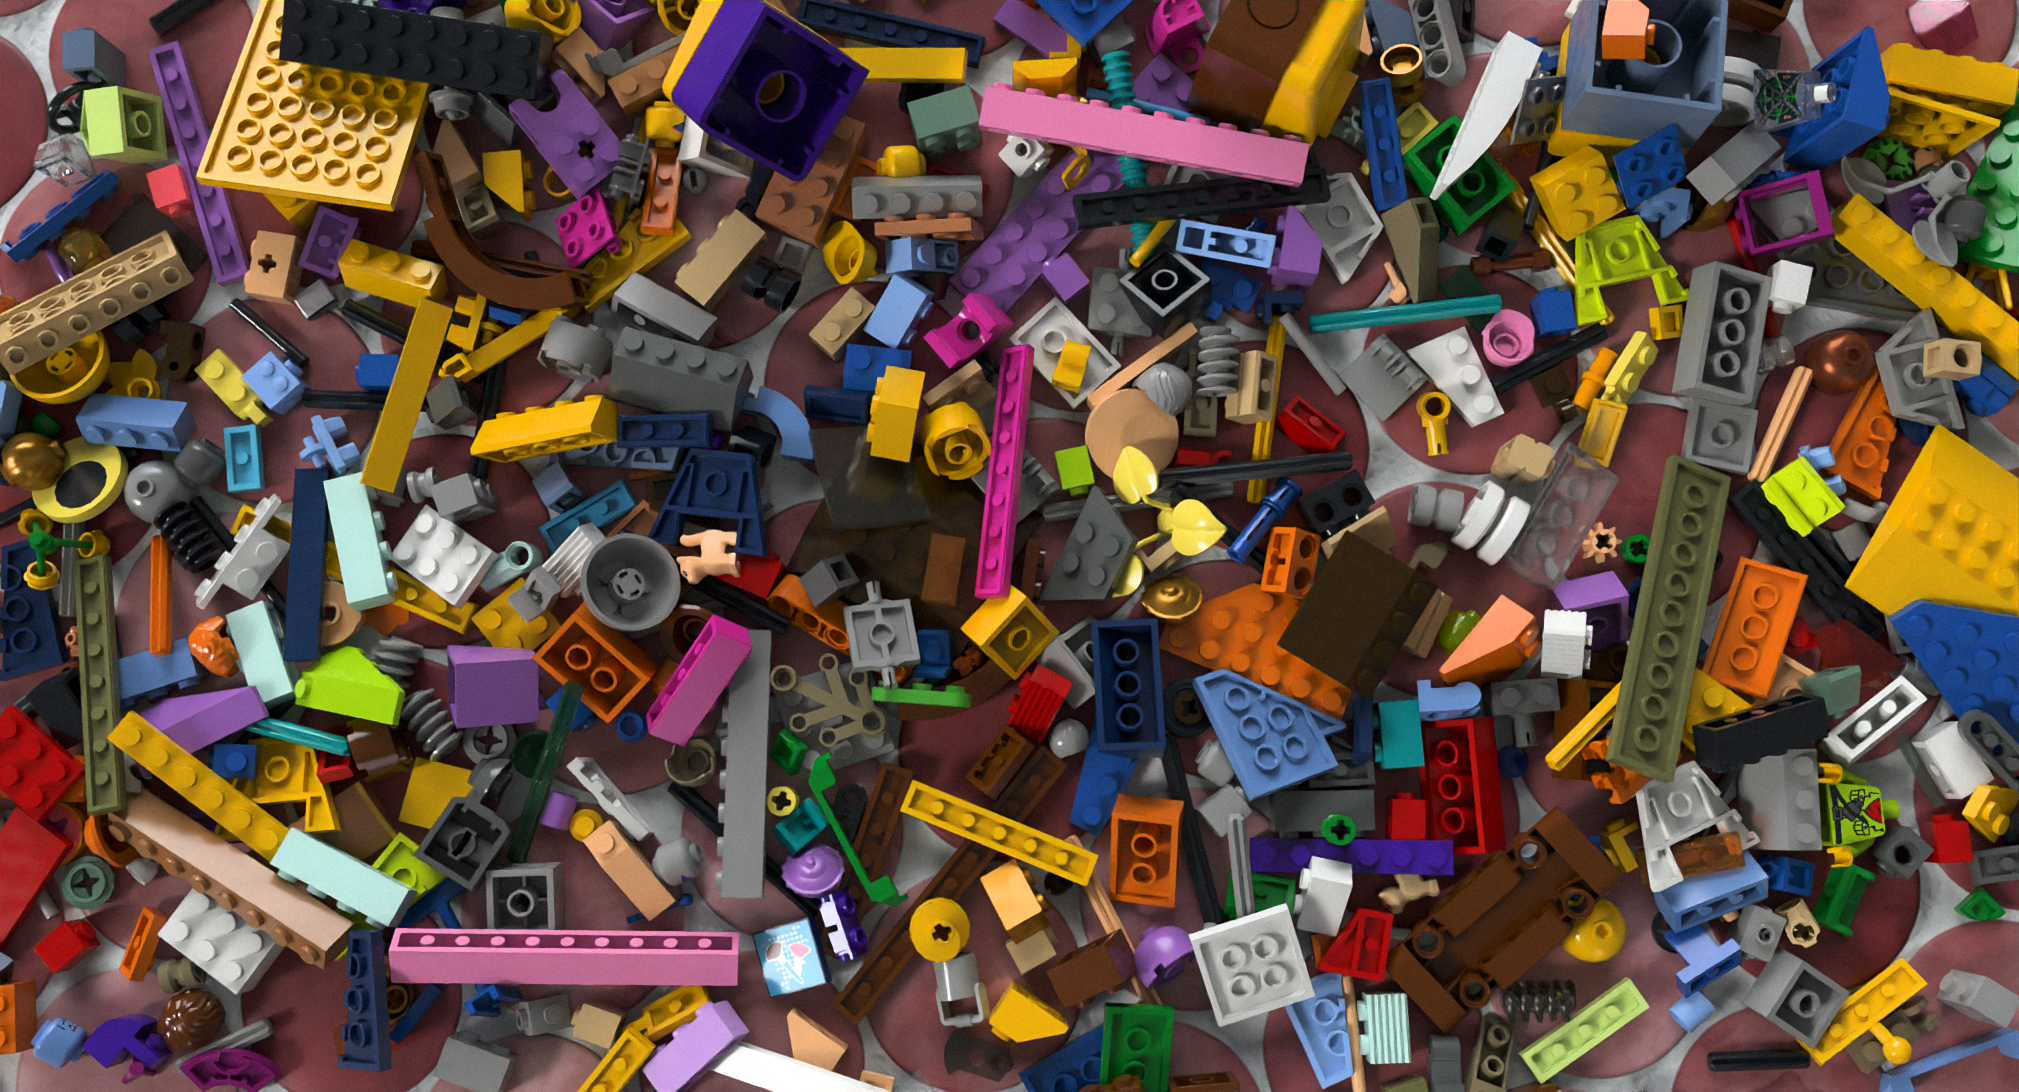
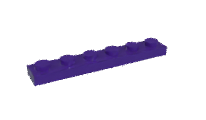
[1250,838,1454,876]

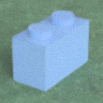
[863,273,935,349]

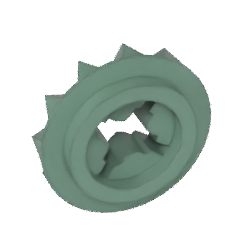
[61,856,117,910]

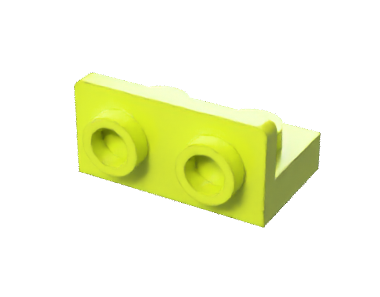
[1761,455,1846,537]

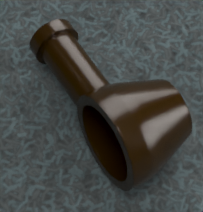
[888,272,949,301]

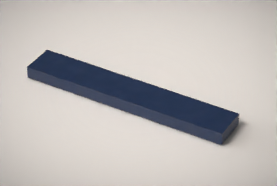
[796,0,986,69]
[283,468,332,662]

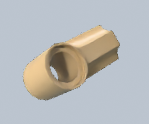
[1775,898,1820,948]

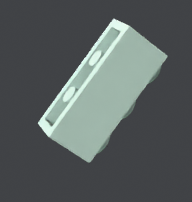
[225,600,300,709]

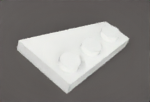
[566,757,655,841]

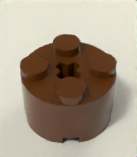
[346,717,416,784]

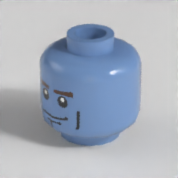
[30,1017,86,1068]

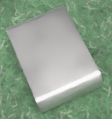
[292,279,339,321]

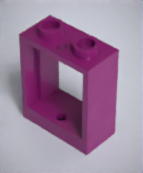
[1733,170,1835,259]

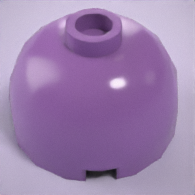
[1134,926,1196,991]

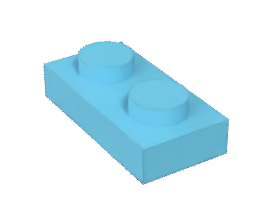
[223,424,266,493]

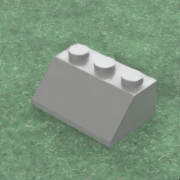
[1735,749,1822,851]

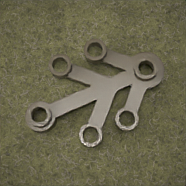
[770,653,890,747]

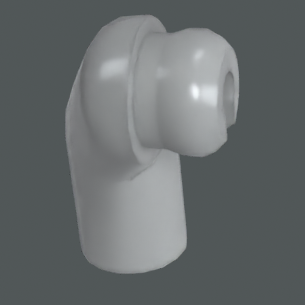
[1840,497,1889,524]

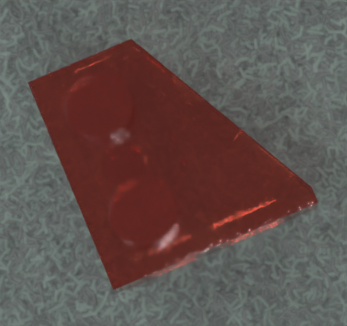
[1811,619,1905,686]

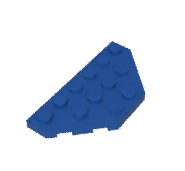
[1888,599,2019,754]

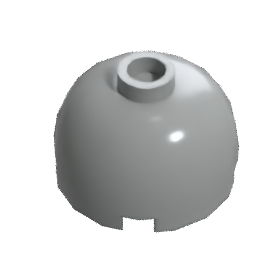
[123,460,197,523]

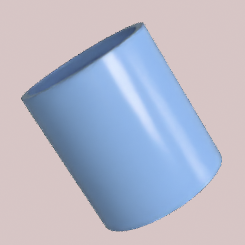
[1668,991,1716,1033]

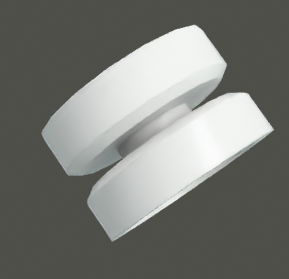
[1709,56,1763,127]
[1451,480,1531,566]

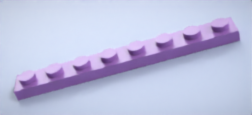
[148,41,250,287]

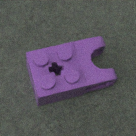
[509,69,623,200]

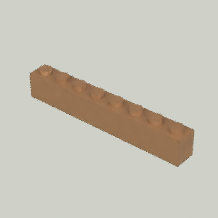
[108,787,354,970]

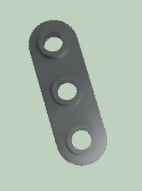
[1957,709,2019,792]

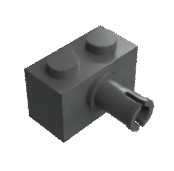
[1481,677,1561,747]

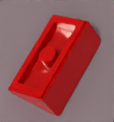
[1274,394,1347,455]

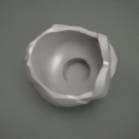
[1132,363,1192,416]

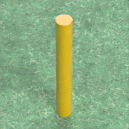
[1129,219,1177,267]

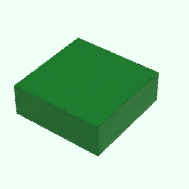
[769,728,809,776]

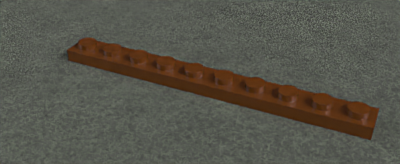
[831,745,1068,1026]

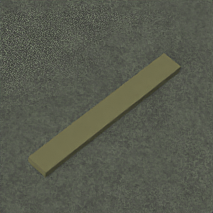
[74,554,127,817]

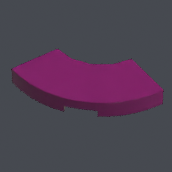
[180,1048,282,1092]

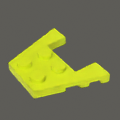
[1575,214,1689,327]

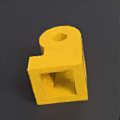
[1051,339,1092,393]

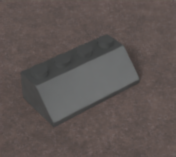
[608,326,754,434]

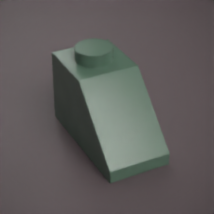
[1798,665,1861,720]

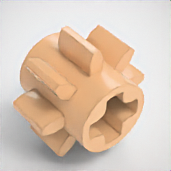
[1577,522,1622,564]

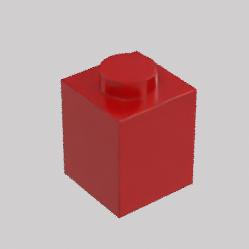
[1385,792,1426,840]
[1919,814,1973,864]
[33,919,101,974]

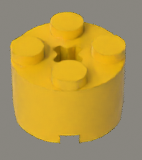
[504,0,581,48]
[919,402,991,480]

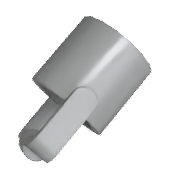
[933,951,990,1028]

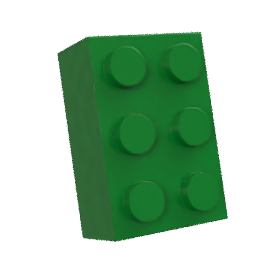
[1402,114,1517,237]

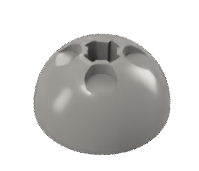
[580,533,681,632]

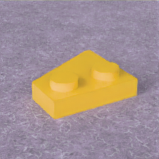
[1962,783,2019,843]

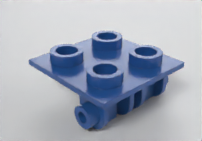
[1613,123,1688,209]

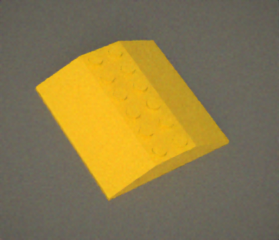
[1844,424,2019,617]

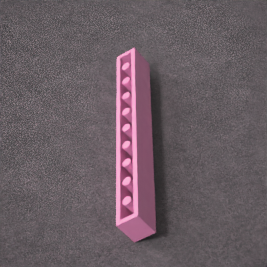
[978,82,1310,187]
[388,928,740,986]

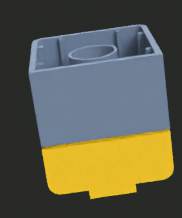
[1547,0,1728,168]

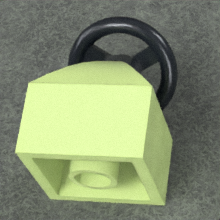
[46,81,168,164]

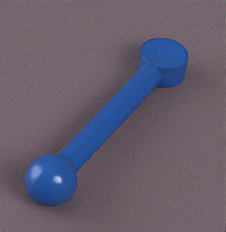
[626,893,693,924]

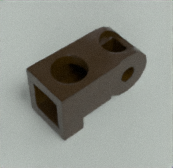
[159,320,206,385]

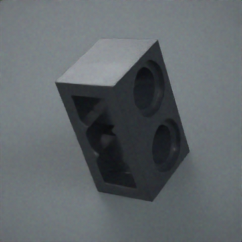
[1295,469,1375,538]

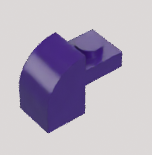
[81,1013,173,1069]

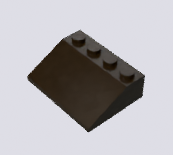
[1277,530,1439,700]

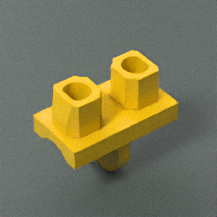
[447,293,505,355]

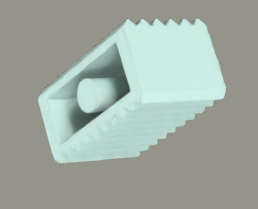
[1357,990,1411,1064]

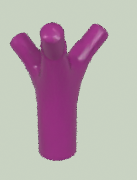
[122,1055,156,1084]

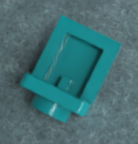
[771,797,830,855]

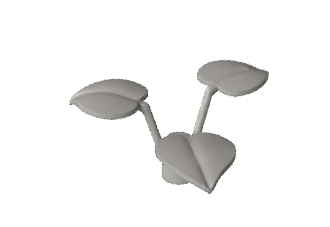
[1841,156,1971,268]

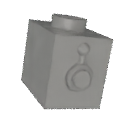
[1724,904,1787,963]

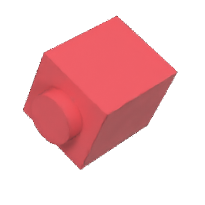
[146,163,195,218]

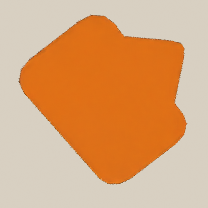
[363,603,409,636]

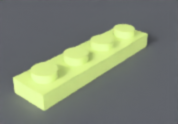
[1518,977,1650,1084]

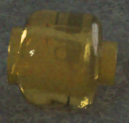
[58,227,111,274]

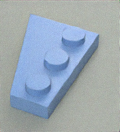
[1284,972,1353,1089]

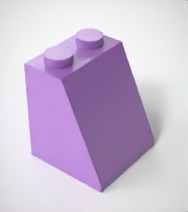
[447,645,544,728]

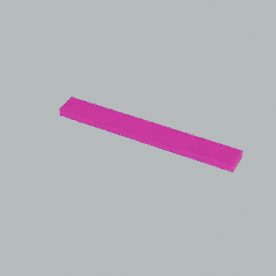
[974,344,1035,600]

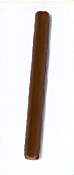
[410,239,594,289]

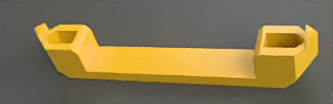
[438,307,581,383]

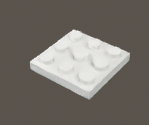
[1189,903,1315,1027]

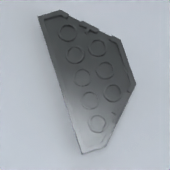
[1782,238,1945,328]

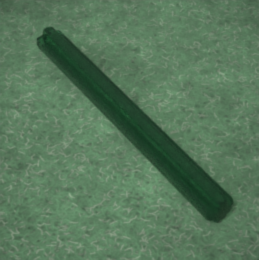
[507,680,584,864]

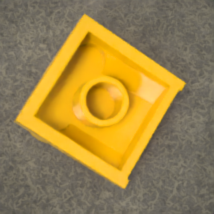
[1012,57,1077,98]

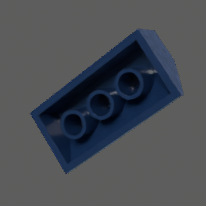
[1091,619,1166,759]

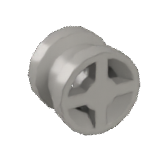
[407,467,442,504]

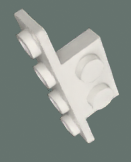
[194,494,290,609]

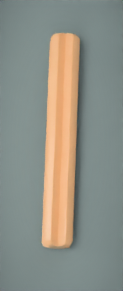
[1747,366,1813,485]

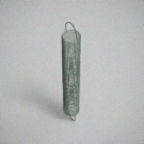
[1893,727,1947,814]

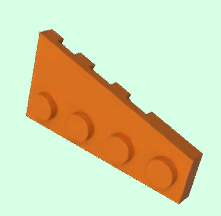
[1819,359,1897,501]

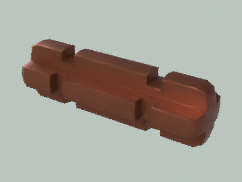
[951,643,988,678]

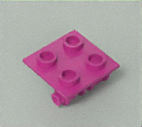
[555,185,622,268]

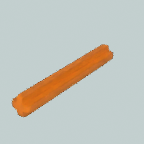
[149,534,172,657]

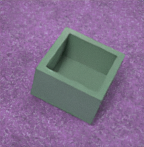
[907,85,981,160]

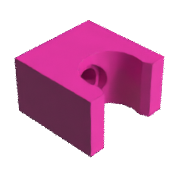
[923,293,1014,368]

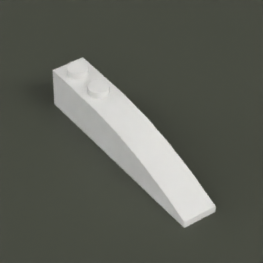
[1430,31,1542,200]

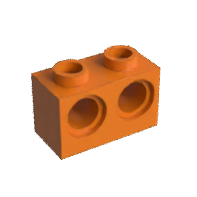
[1260,527,1321,600]

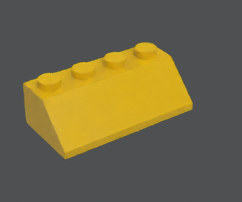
[470,394,618,463]

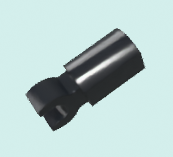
[735,162,774,221]

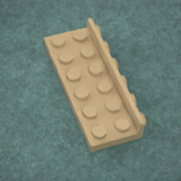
[0,230,194,375]

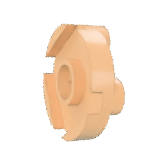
[321,581,366,647]

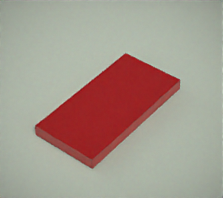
[0,806,74,952]

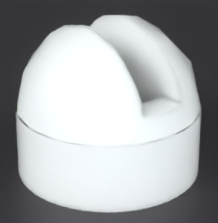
[126,856,158,885]

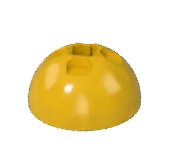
[9,330,110,404]

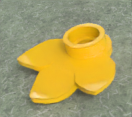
[105,349,162,399]

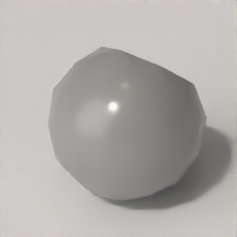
[1048,718,1089,758]

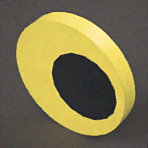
[32,436,128,524]

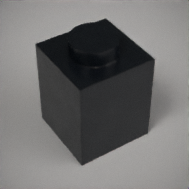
[1475,205,1526,264]

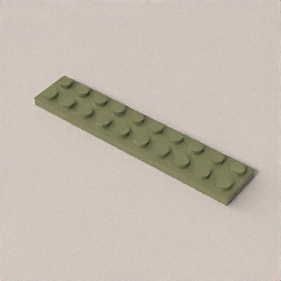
[1605,454,1731,784]

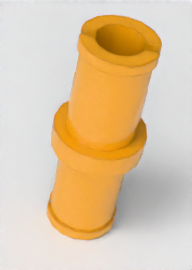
[1571,347,1619,413]

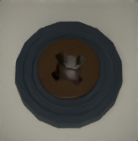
[1162,679,1212,738]

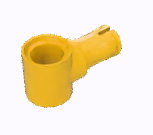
[1416,392,1451,456]

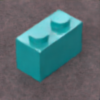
[1372,700,1425,769]

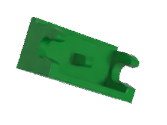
[1812,860,1876,937]

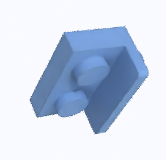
[1629,187,1693,239]

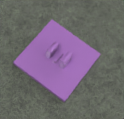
[1883,180,1940,236]

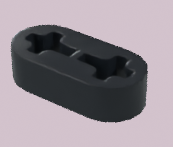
[826,783,867,845]

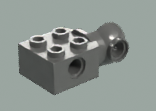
[413,757,515,892]

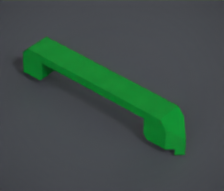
[808,752,909,906]

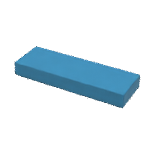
[538,479,638,554]

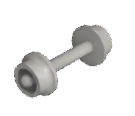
[429,6,474,121]

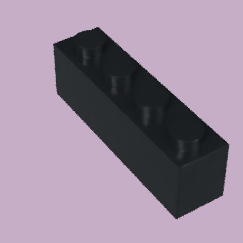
[1692,693,1828,773]

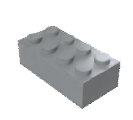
[1672,261,1772,406]

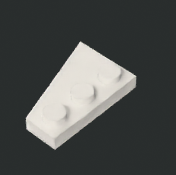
[1404,326,1504,428]

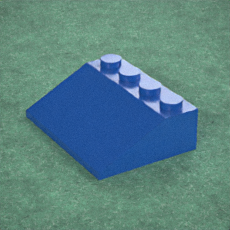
[1783,26,1891,171]

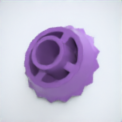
[781,842,846,898]

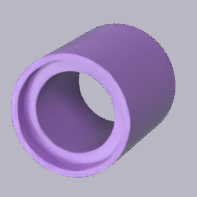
[539,790,578,830]

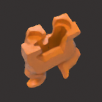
[1581,728,1681,804]

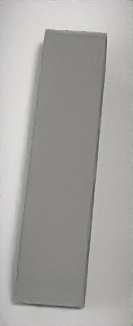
[1408,0,1466,87]

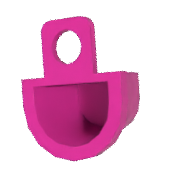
[1144,0,1210,76]

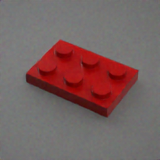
[0,705,85,822]

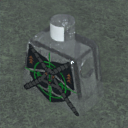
[1753,69,1837,133]

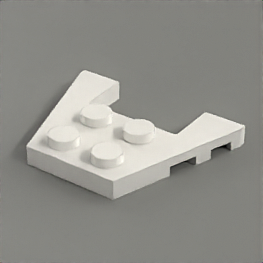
[1636,760,1761,892]

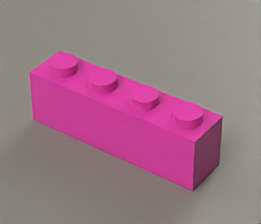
[646,614,752,747]

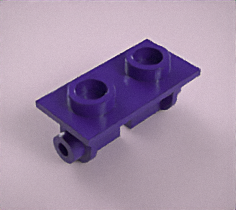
[818,887,869,962]

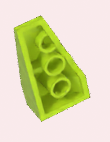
[294,645,405,726]

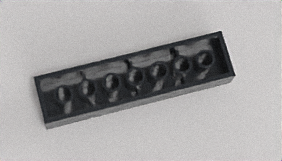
[279,0,554,103]

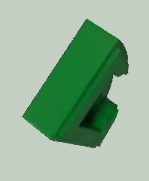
[1954,887,2006,921]

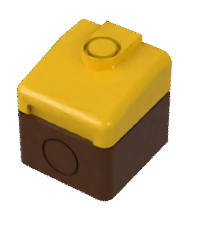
[1185,0,1366,152]

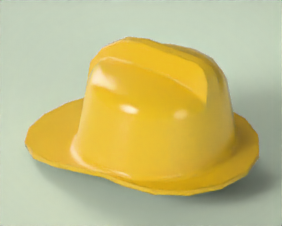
[822,221,879,284]

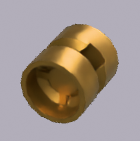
[1380,44,1426,106]

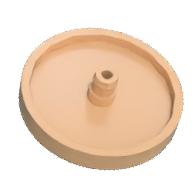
[1085,388,1179,479]

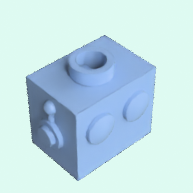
[241,351,312,415]

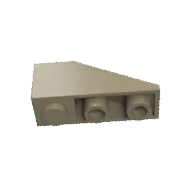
[1381,197,1440,304]
[1462,1015,1516,1092]

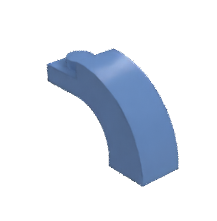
[740,386,817,465]

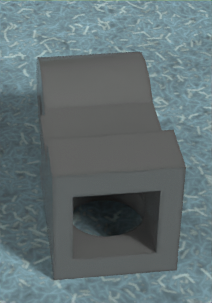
[1426,1034,1465,1092]

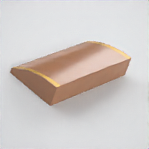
[246,781,399,895]

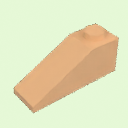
[583,820,677,922]

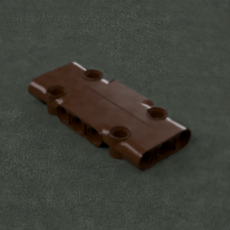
[1385,805,1625,1033]

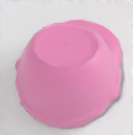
[1482,309,1535,367]

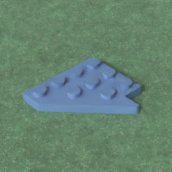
[1191,668,1347,802]

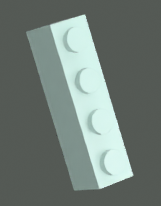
[323,472,399,612]
[270,827,418,930]

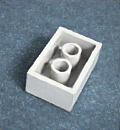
[157,888,285,995]

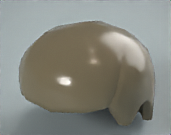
[664,737,718,787]

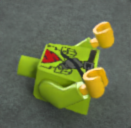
[1818,763,1900,868]

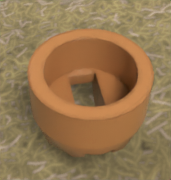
[1913,147,1943,174]

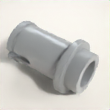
[378,468,411,508]

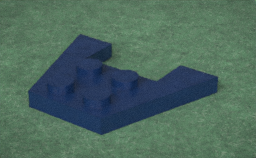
[648,448,769,557]

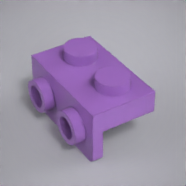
[297,205,363,280]

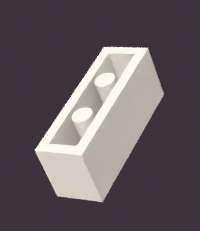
[1818,675,1927,769]

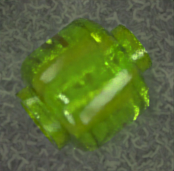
[1436,609,1482,656]

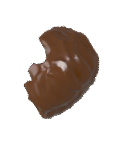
[157,988,226,1052]

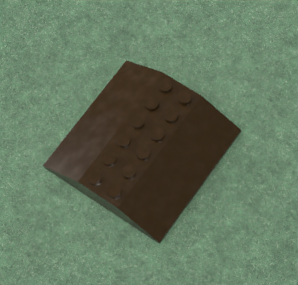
[779,433,1043,683]

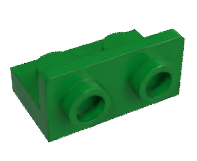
[1222,868,1296,921]

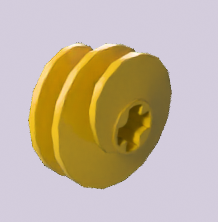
[909,897,970,963]

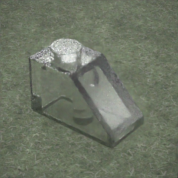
[33,133,97,188]

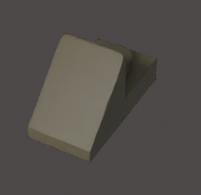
[456,183,508,241]

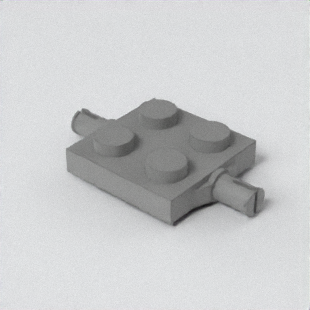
[1087,249,1152,358]
[843,581,921,690]

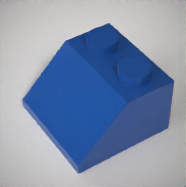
[843,343,914,418]

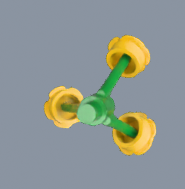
[17,508,110,590]

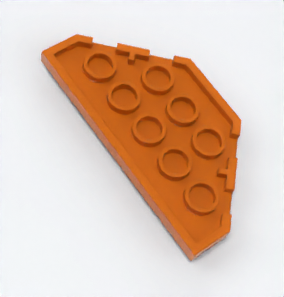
[1159,582,1352,721]

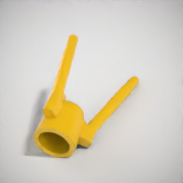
[1965,263,2013,310]

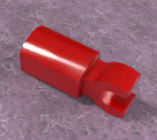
[1173,447,1232,468]

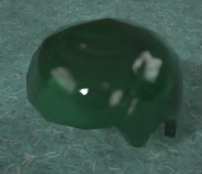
[511,729,564,779]

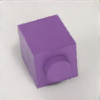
[1041,252,1090,307]

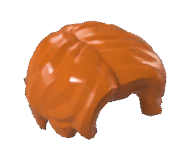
[188,615,240,678]

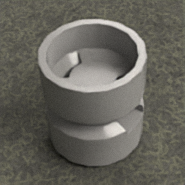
[1407,483,1464,533]

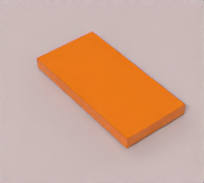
[1702,556,1808,701]

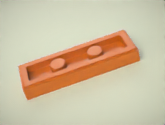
[640,147,684,237]

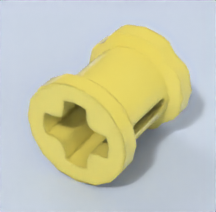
[766,786,800,816]

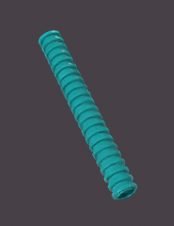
[1101,51,1161,260]

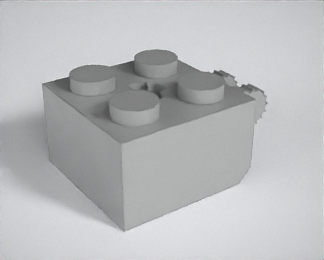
[485,862,565,930]

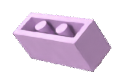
[642,1000,750,1092]

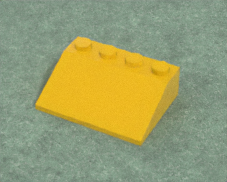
[1874,86,2001,158]

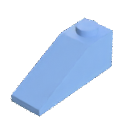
[1175,219,1277,269]

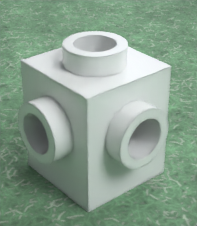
[998,135,1055,178]

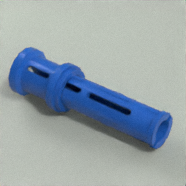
[1227,476,1303,563]

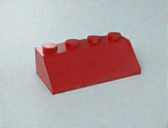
[1419,717,1506,854]

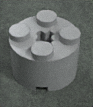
[537,315,613,383]

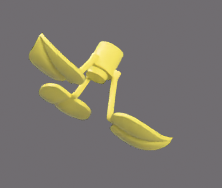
[1112,446,1228,598]

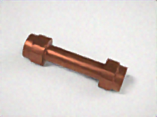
[1469,250,1551,277]

